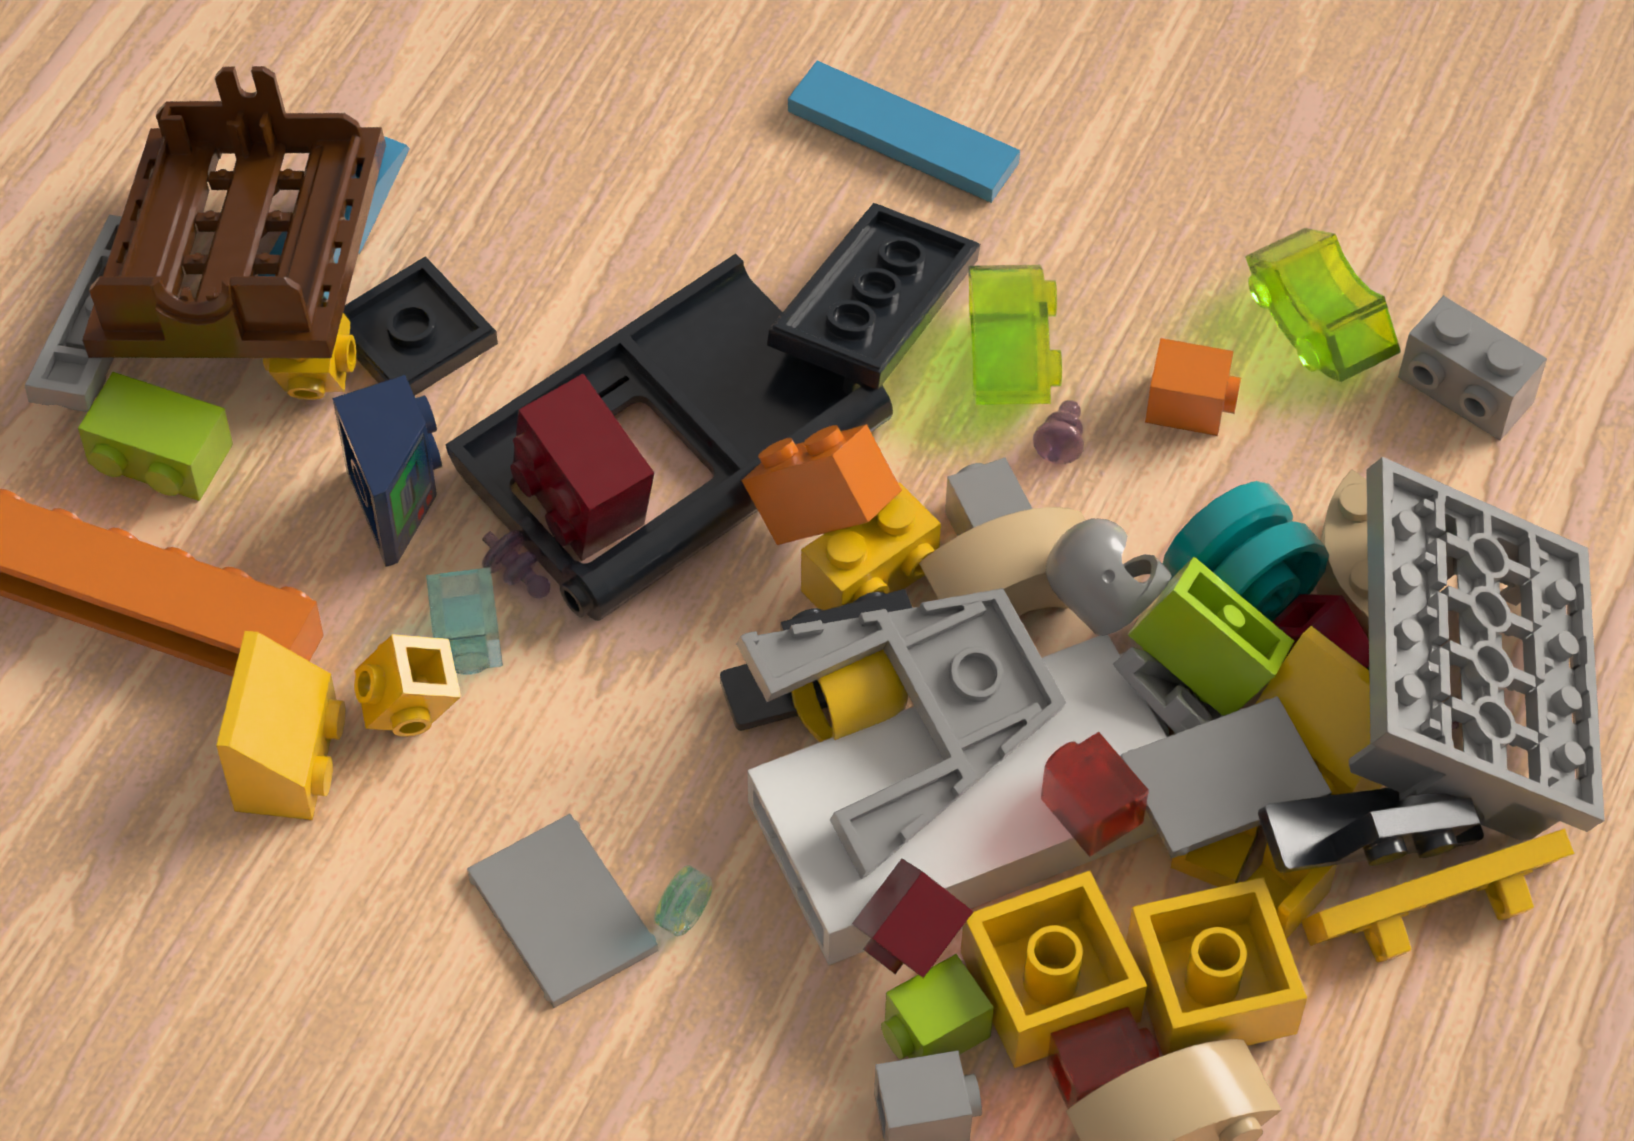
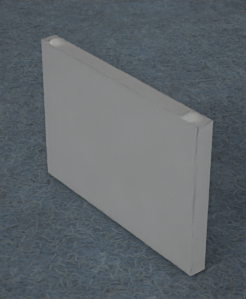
[1120,696,1332,859]
[467,814,658,1008]

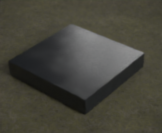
[343,256,498,396]

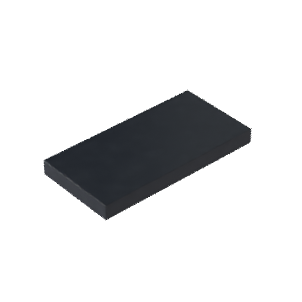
[767,203,981,390]

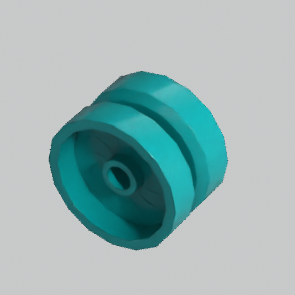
[1162,481,1329,622]

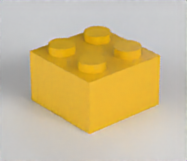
[960,870,1147,1069]
[1126,877,1307,1056]

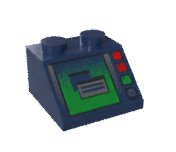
[332,375,442,567]

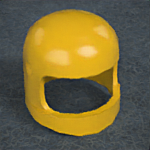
[791,649,908,742]

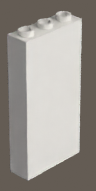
[747,635,1169,965]

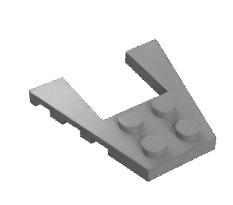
[736,588,1066,879]

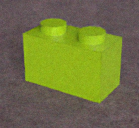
[78,372,233,501]
[1128,557,1294,716]

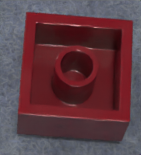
[510,374,654,561]

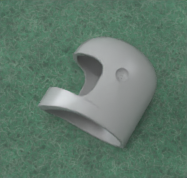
[1046,518,1172,636]

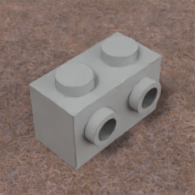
[1398,295,1547,441]

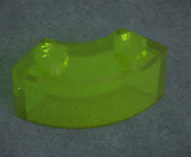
[1245,228,1401,382]
[968,265,1062,405]

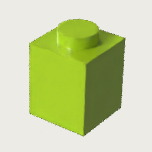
[881,954,994,1059]

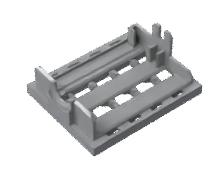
[1349,457,1605,840]

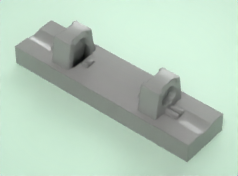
[25,215,122,412]

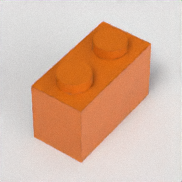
[742,424,902,545]

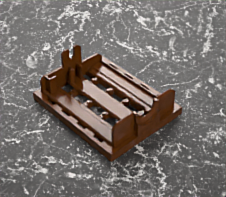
[82,66,386,358]

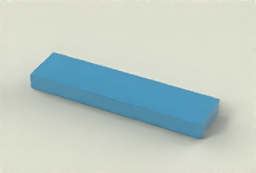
[788,60,1020,203]

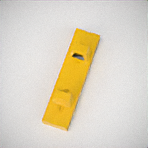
[1301,828,1575,962]

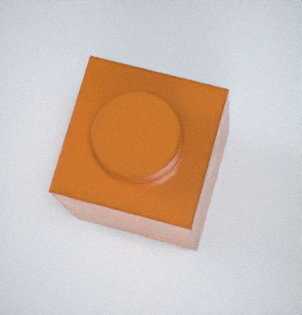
[1145,338,1241,436]

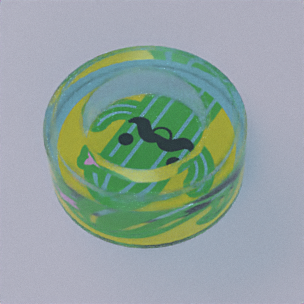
[654,865,713,936]

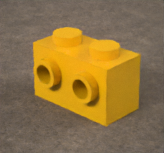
[801,482,941,610]

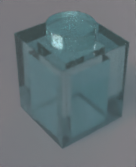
[426,567,503,675]

